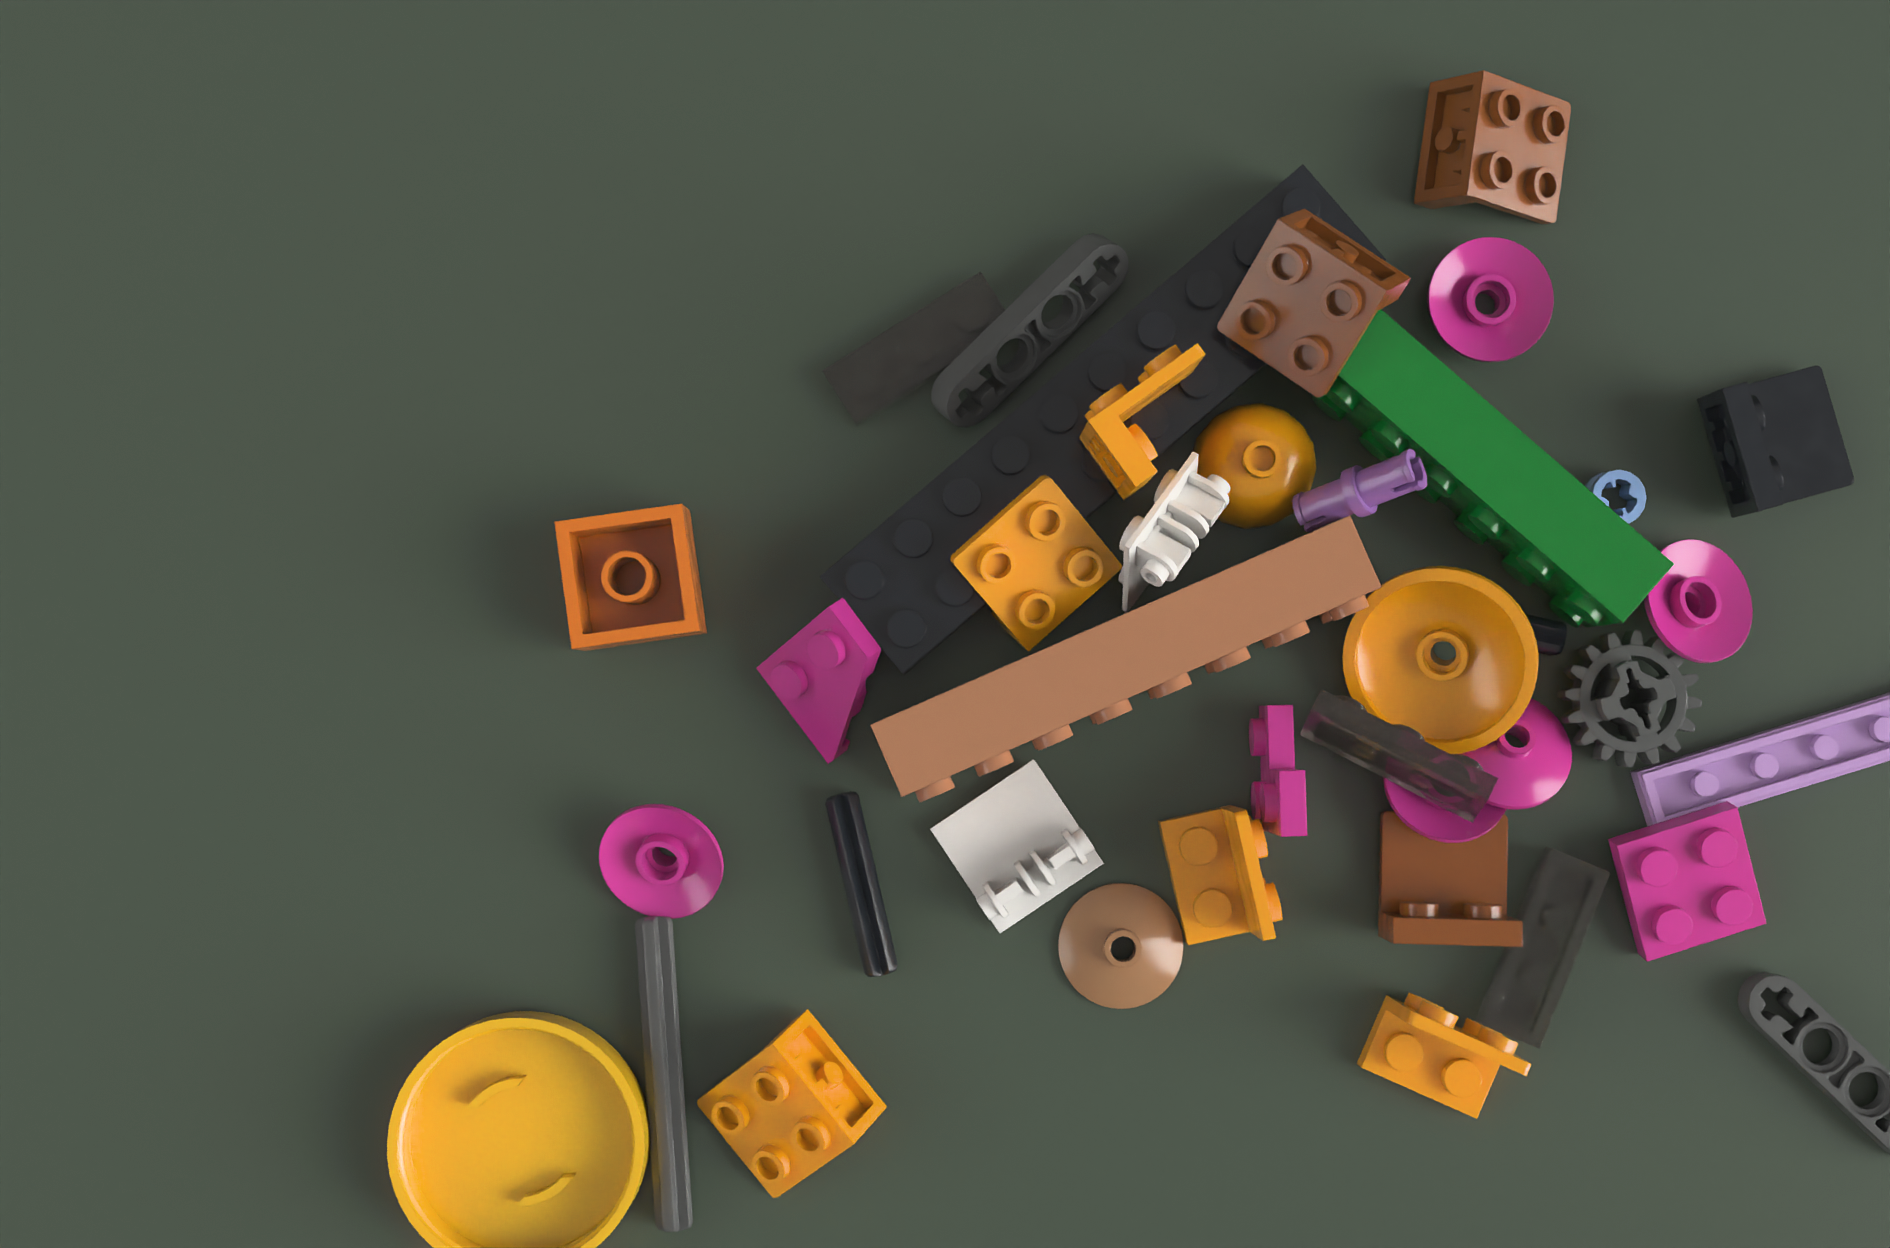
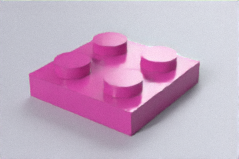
[1608,801,1767,962]

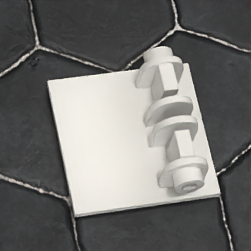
[1118,452,1231,613]
[930,759,1104,933]

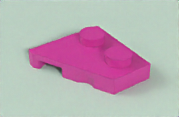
[756,598,881,764]

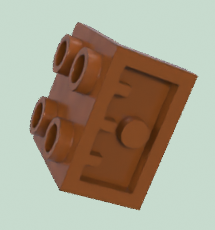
[1414,70,1571,224]
[1217,208,1411,397]
[1378,811,1523,947]

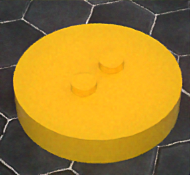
[387,1011,650,1248]

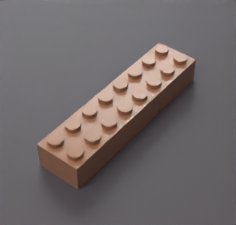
[870,516,1382,803]

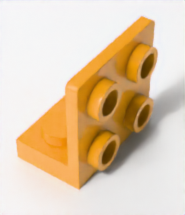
[1079,343,1206,500]
[950,475,1123,652]
[1158,805,1282,945]
[1357,992,1532,1119]
[697,1009,887,1198]

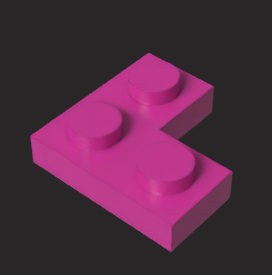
[1249,705,1307,837]

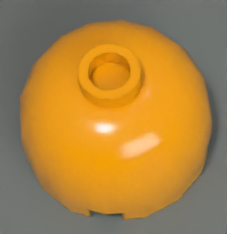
[1192,403,1317,529]

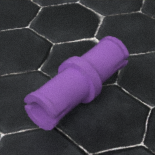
[1292,449,1427,533]

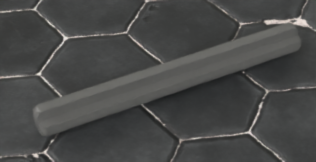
[635,916,693,1232]

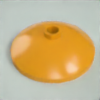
[1343,566,1539,755]

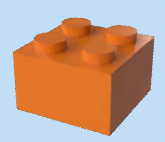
[554,503,707,651]

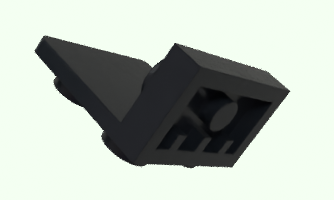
[1697,365,1854,518]

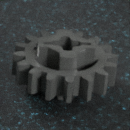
[1557,630,1702,767]

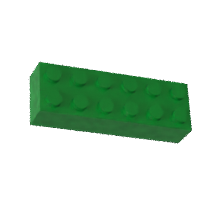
[1312,309,1674,628]

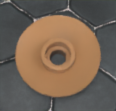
[1058,883,1183,1009]

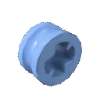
[1585,469,1647,524]

